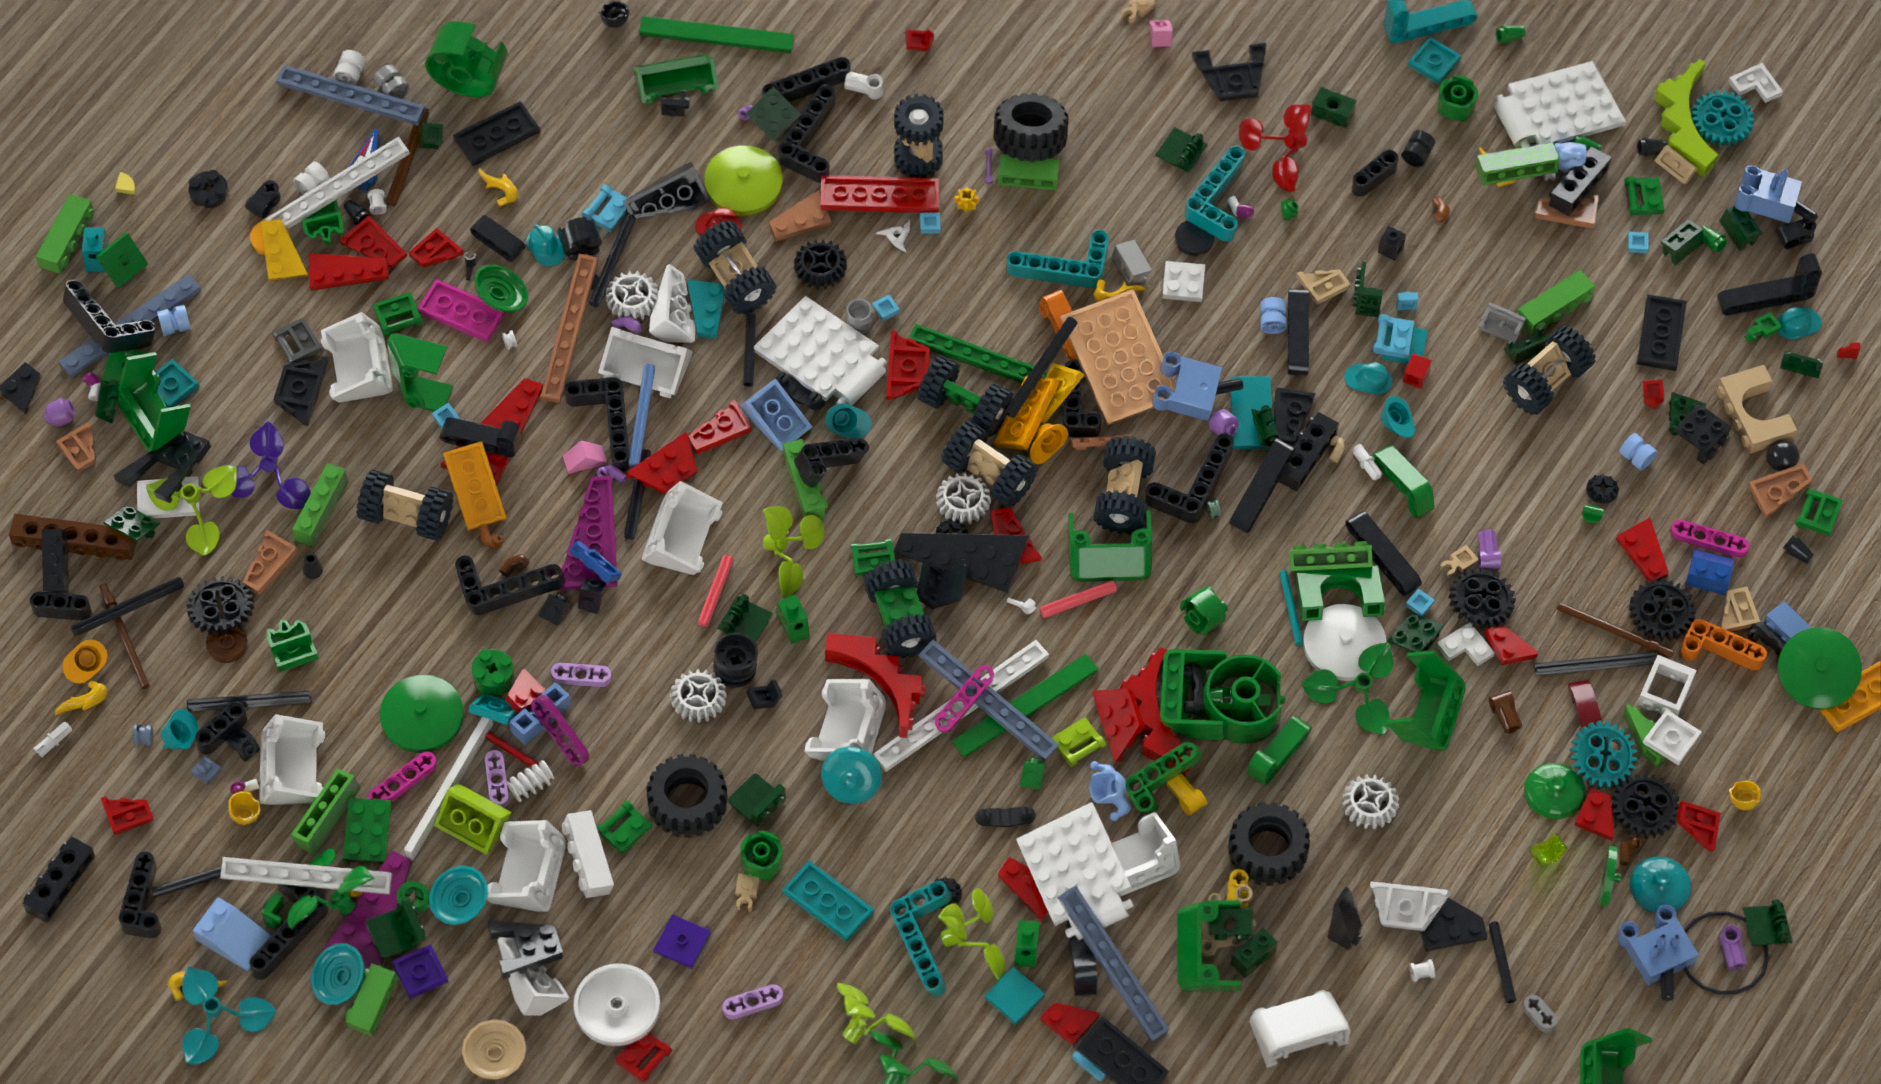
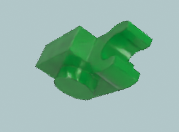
[1745,312,1782,343]

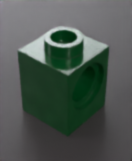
[419,123,443,149]

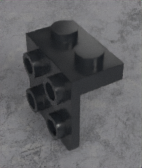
[1675,405,1731,464]
[917,561,968,609]

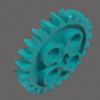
[1691,90,1755,147]
[1569,721,1637,789]

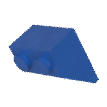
[1685,549,1734,595]

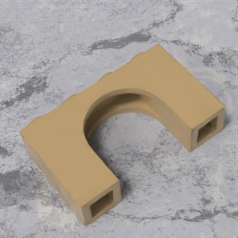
[1716,365,1797,454]

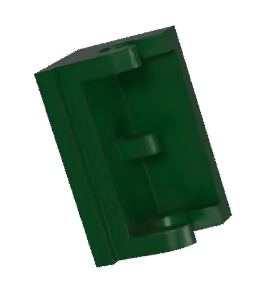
[1719,206,1762,251]
[1661,219,1703,265]
[1504,327,1550,365]

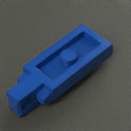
[570,541,622,583]

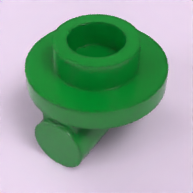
[1281,198,1299,221]
[1582,505,1604,524]

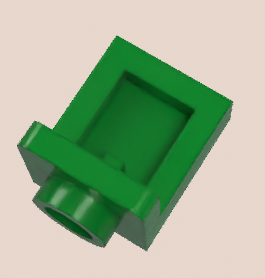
[1020,757,1046,790]
[262,892,284,929]

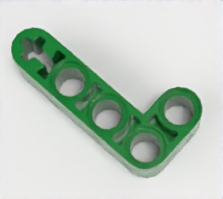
[1373,445,1435,518]
[1247,715,1312,787]
[1125,742,1202,815]

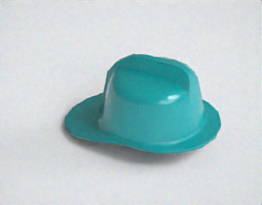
[526,224,565,267]
[1777,307,1822,340]
[1344,362,1392,395]
[1381,396,1415,438]
[825,403,872,439]
[161,709,199,750]

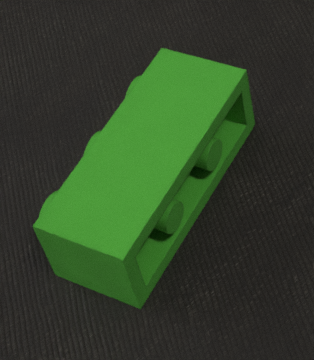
[998,155,1059,190]
[345,964,398,1036]

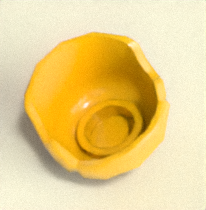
[1729,780,1762,811]
[228,791,260,825]

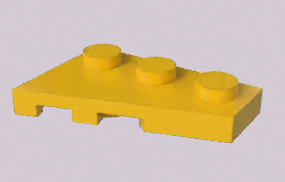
[261,219,308,281]
[1040,363,1085,424]

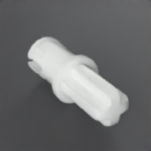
[1351,444,1382,480]
[33,722,72,758]

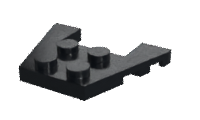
[1192,43,1266,102]
[488,921,563,979]

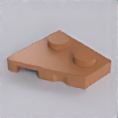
[56,421,96,474]

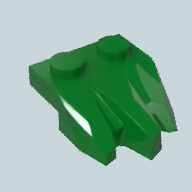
[301,199,343,245]
[267,620,319,672]

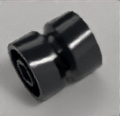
[1401,130,1435,167]

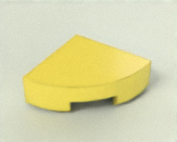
[115,172,136,195]

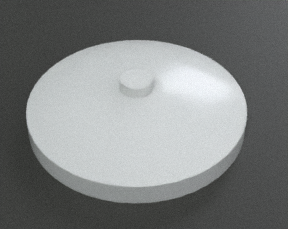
[1303,604,1386,681]
[574,964,660,1046]

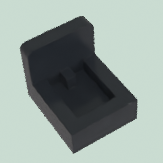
[661,90,690,117]
[578,578,606,614]
[539,592,573,625]
[746,679,782,709]

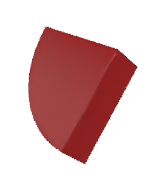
[1837,343,1860,359]

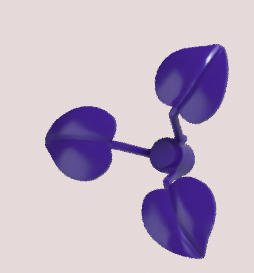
[231,421,311,509]

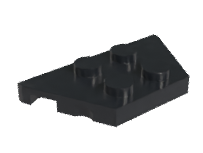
[273,356,328,426]

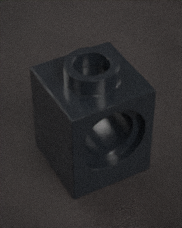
[1378,226,1406,261]

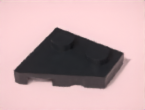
[0,362,41,414]

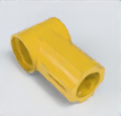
[1167,774,1207,816]

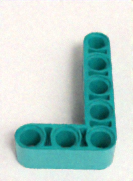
[1383,0,1478,44]
[1184,146,1245,242]
[1006,230,1109,288]
[890,881,952,997]

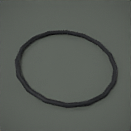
[1683,911,1769,995]

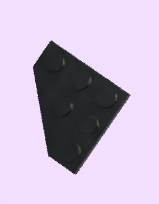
[1419,887,1488,952]

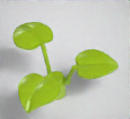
[146,465,237,556]
[763,506,824,598]
[938,888,1005,981]
[837,982,916,1044]

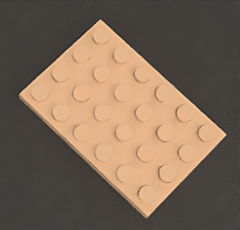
[1060,289,1176,426]

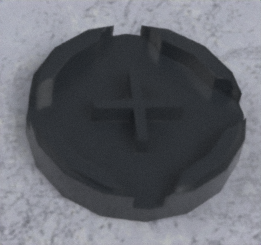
[1175,220,1214,256]

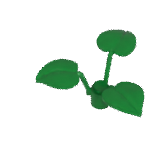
[1302,643,1393,735]
[287,848,374,929]
[869,1030,959,1084]

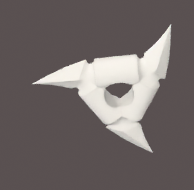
[875,219,910,252]

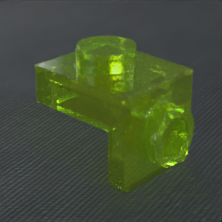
[1529,833,1567,867]

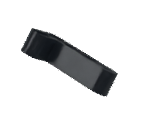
[1063,359,1102,438]
[439,417,521,457]
[794,438,869,487]
[119,852,161,938]
[1067,920,1097,996]

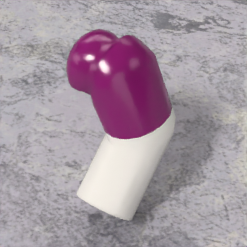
[1227,196,1254,218]
[83,372,101,401]
[230,779,259,794]

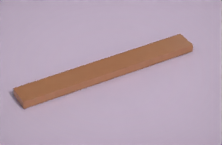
[540,254,599,403]

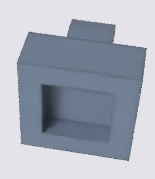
[191,756,222,785]

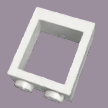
[1638,655,1696,716]

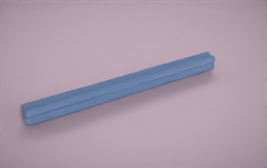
[628,363,655,468]

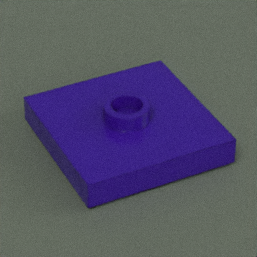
[653,914,711,969]
[392,944,449,1000]

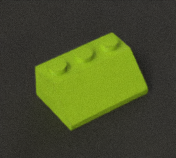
[433,783,512,855]

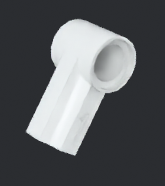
[844,72,884,99]

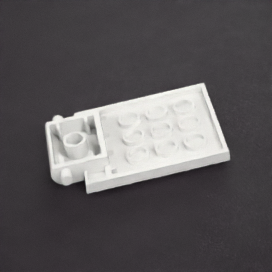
[1494,61,1626,147]
[754,296,887,406]
[1016,802,1134,940]

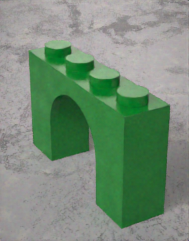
[1296,566,1385,621]

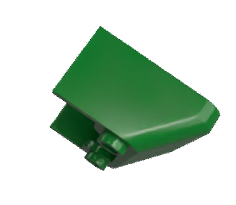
[633,54,719,103]
[387,334,453,412]
[116,352,191,452]
[1067,511,1152,582]
[1160,649,1227,740]
[1385,650,1466,751]
[1177,900,1242,992]
[1580,1028,1652,1084]

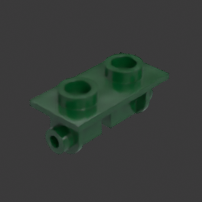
[1780,351,1824,379]
[95,380,119,424]
[1251,405,1279,448]

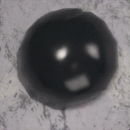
[599,1,630,28]
[1766,440,1800,471]

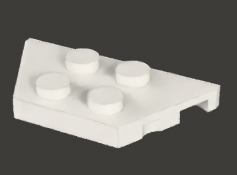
[1370,882,1450,931]

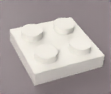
[1162,261,1205,302]
[1643,709,1702,765]

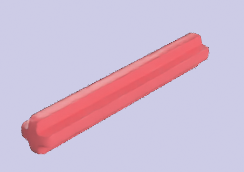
[698,555,734,628]
[1040,580,1117,618]

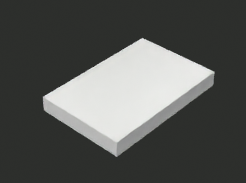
[137,476,200,519]

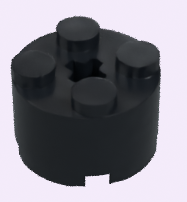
[557,217,602,260]

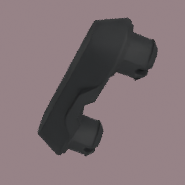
[775,372,825,411]
[1747,622,1786,665]
[1183,663,1204,716]
[975,806,1036,827]

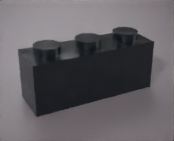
[42,529,69,593]

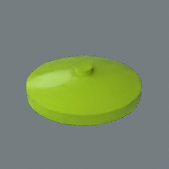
[704,145,783,216]

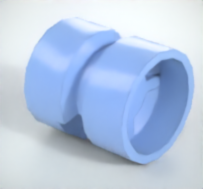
[1260,297,1286,334]
[157,305,191,337]
[1619,433,1658,471]

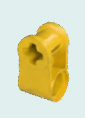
[1226,869,1249,908]

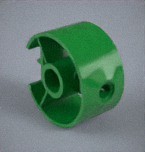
[425,21,508,98]
[1203,654,1286,744]

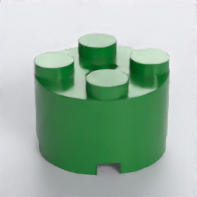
[1437,75,1478,122]
[1180,586,1228,635]
[471,649,515,697]
[740,831,783,881]

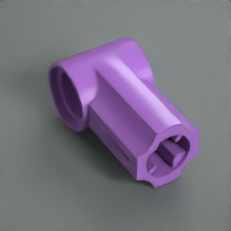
[1478,529,1501,570]
[1719,925,1747,971]

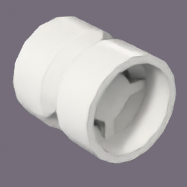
[333,50,366,86]
[293,161,330,195]

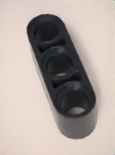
[1351,150,1399,197]
[470,215,526,262]
[30,591,92,620]
[195,702,247,755]

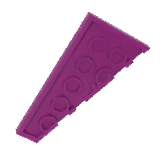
[556,476,618,591]
[322,850,411,970]

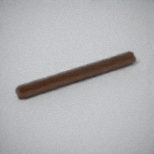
[386,108,429,207]

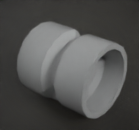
[374,65,409,99]
[846,299,872,334]

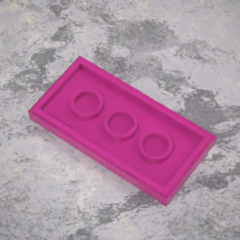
[418,279,506,343]

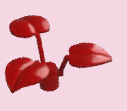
[1238,104,1311,192]

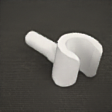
[1007,598,1036,614]

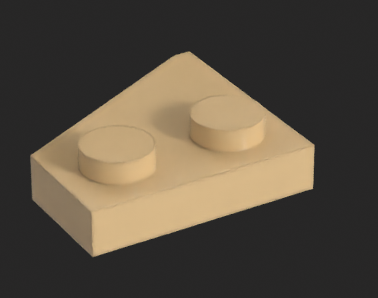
[1296,270,1351,305]
[1721,587,1760,632]

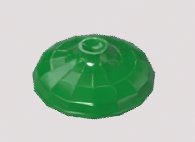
[474,265,528,312]
[1524,763,1585,819]

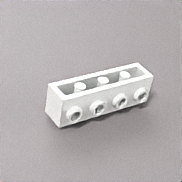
[562,810,614,898]

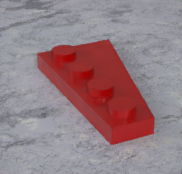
[309,253,389,291]

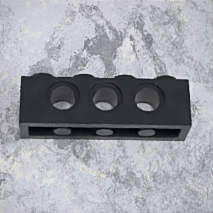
[1549,147,1612,216]
[1279,412,1339,492]
[23,836,95,923]

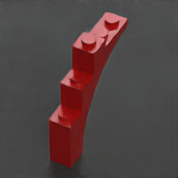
[825,633,926,738]
[1119,647,1193,777]

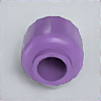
[44,398,76,428]
[1209,409,1239,437]

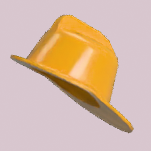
[1030,423,1068,464]
[62,639,108,684]

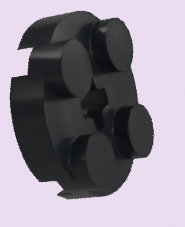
[188,170,229,208]

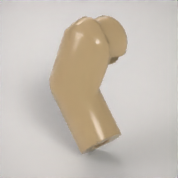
[1328,436,1344,464]

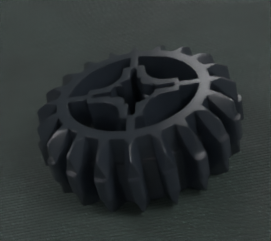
[794,238,847,290]

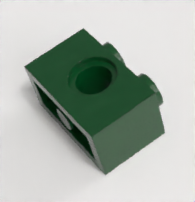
[1310,87,1357,128]
[1209,908,1254,940]
[1231,928,1278,978]

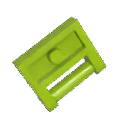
[1051,717,1107,767]

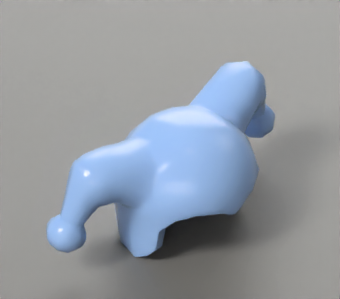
[1554,142,1586,172]
[1089,761,1131,821]

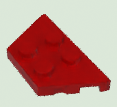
[886,330,930,401]
[626,432,697,495]
[1092,689,1144,763]

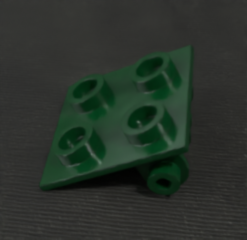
[746,87,801,141]
[1155,127,1208,173]
[1669,392,1706,436]
[103,505,160,541]
[717,594,773,643]
[1387,612,1444,652]
[1743,899,1793,946]

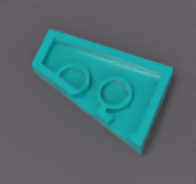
[687,280,725,339]

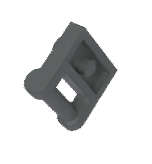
[272,317,322,364]

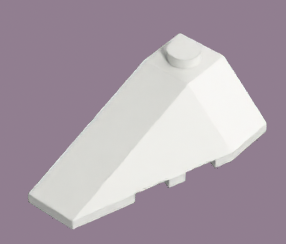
[649,264,696,343]
[497,937,569,1016]

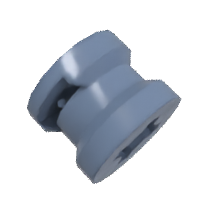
[133,725,153,746]

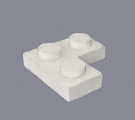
[1728,63,1783,103]
[1436,622,1495,666]

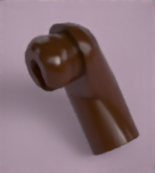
[1620,837,1642,866]

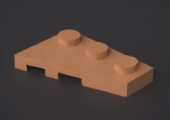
[769,190,832,241]

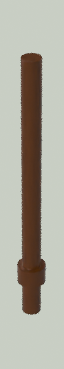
[99,583,150,689]
[1557,602,1674,658]

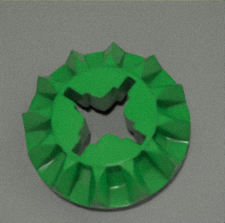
[396,881,430,914]

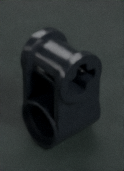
[245,180,281,219]
[1776,218,1816,249]

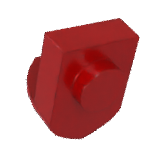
[905,29,934,52]
[1642,379,1664,409]

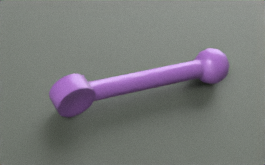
[985,148,993,184]

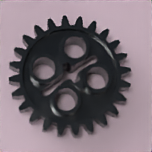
[1448,568,1516,629]
[186,576,254,636]
[1628,578,1696,641]
[1611,773,1679,839]

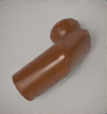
[1432,196,1450,223]
[478,525,503,549]

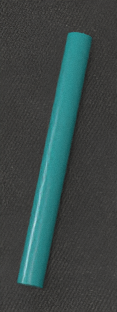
[1279,570,1303,646]

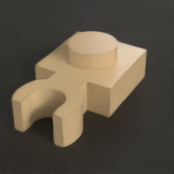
[1122,0,1156,23]
[1440,545,1479,578]
[735,874,759,912]

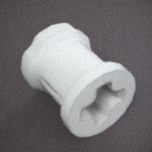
[367,189,387,215]
[1409,959,1435,982]

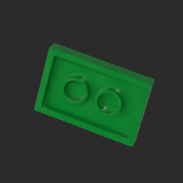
[343,798,392,863]

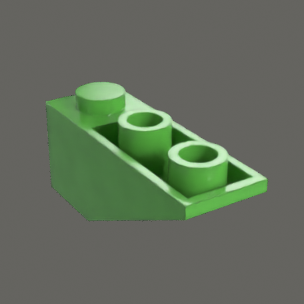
[1623,704,1667,767]

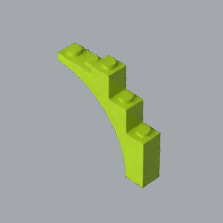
[1655,59,1718,177]

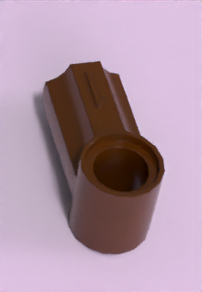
[1489,691,1522,734]

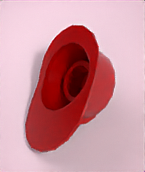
[695,208,742,236]

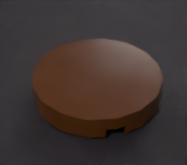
[206,626,248,663]

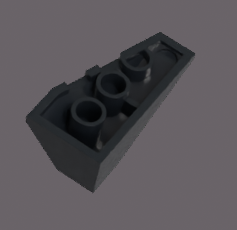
[623,162,711,219]
[1328,887,1363,951]

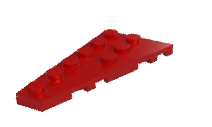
[440,378,543,486]

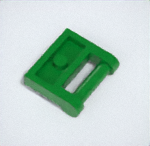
[1624,176,1665,216]
[373,292,422,337]
[1795,489,1843,536]
[851,538,895,577]
[596,800,652,855]

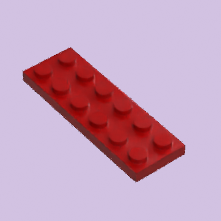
[820,175,939,213]

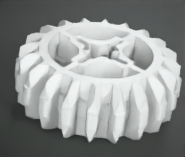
[605,270,658,320]
[936,472,991,524]
[670,668,727,723]
[1342,774,1399,830]

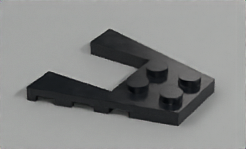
[114,431,212,503]

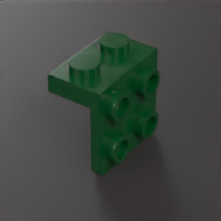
[728,774,786,827]
[365,900,427,959]

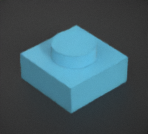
[920,213,940,234]
[1628,232,1648,254]
[1396,292,1418,310]
[872,294,900,322]
[432,403,460,429]
[1406,589,1435,616]

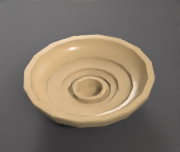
[462,1020,526,1080]

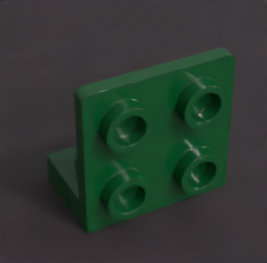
[1352,261,1383,317]

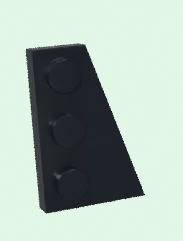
[1274,387,1316,445]

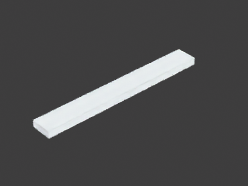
[265,137,410,230]
[404,717,493,861]
[220,857,392,894]

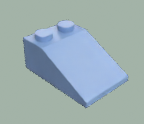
[740,379,812,451]
[193,897,271,971]

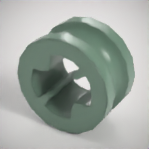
[1206,499,1221,519]

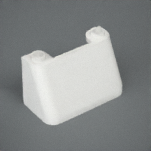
[321,312,393,403]
[598,327,693,399]
[642,481,723,575]
[805,679,886,761]
[259,714,325,805]
[1112,812,1180,896]
[487,820,566,912]
[1250,990,1350,1067]

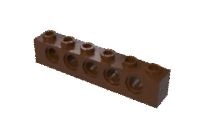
[9,514,137,560]

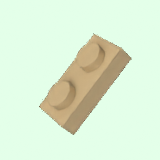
[1655,145,1698,184]

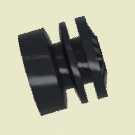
[713,633,758,688]

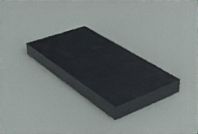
[453,101,541,166]
[1637,294,1687,371]
[1075,1016,1169,1084]

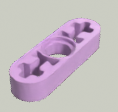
[551,663,611,687]
[485,750,509,808]
[723,985,783,1020]

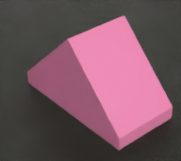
[1149,20,1172,47]
[563,440,607,474]

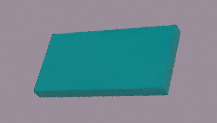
[1230,376,1272,449]
[782,860,874,942]

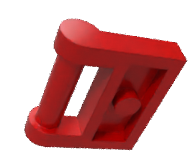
[615,1033,673,1083]

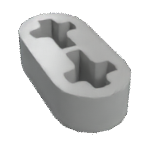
[1523,995,1557,1033]

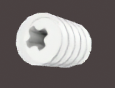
[507,760,554,802]

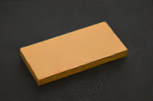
[994,376,1059,450]
[443,441,507,531]
[1820,661,1881,733]

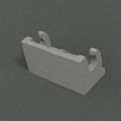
[1111,240,1152,286]
[1479,302,1526,343]

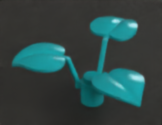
[182,966,276,1065]

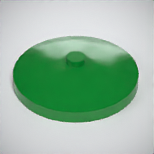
[1777,627,1862,710]
[380,675,464,753]

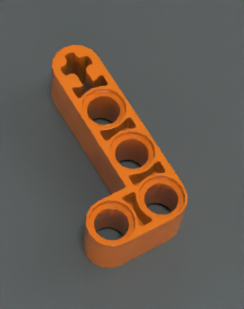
[1039,290,1078,361]
[1680,619,1767,671]

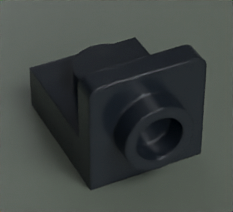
[224,725,260,762]

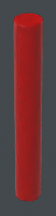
[485,731,539,768]

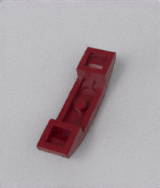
[1568,680,1606,756]

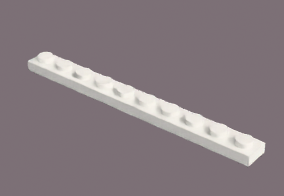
[873,640,1049,772]

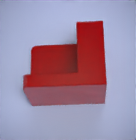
[1403,354,1432,389]

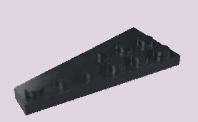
[894,533,1030,594]

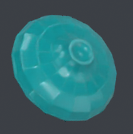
[821,746,882,804]
[1629,856,1692,913]
[429,865,488,925]
[311,943,365,1005]

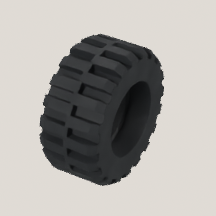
[993,93,1069,162]
[647,754,727,838]
[1228,802,1310,886]

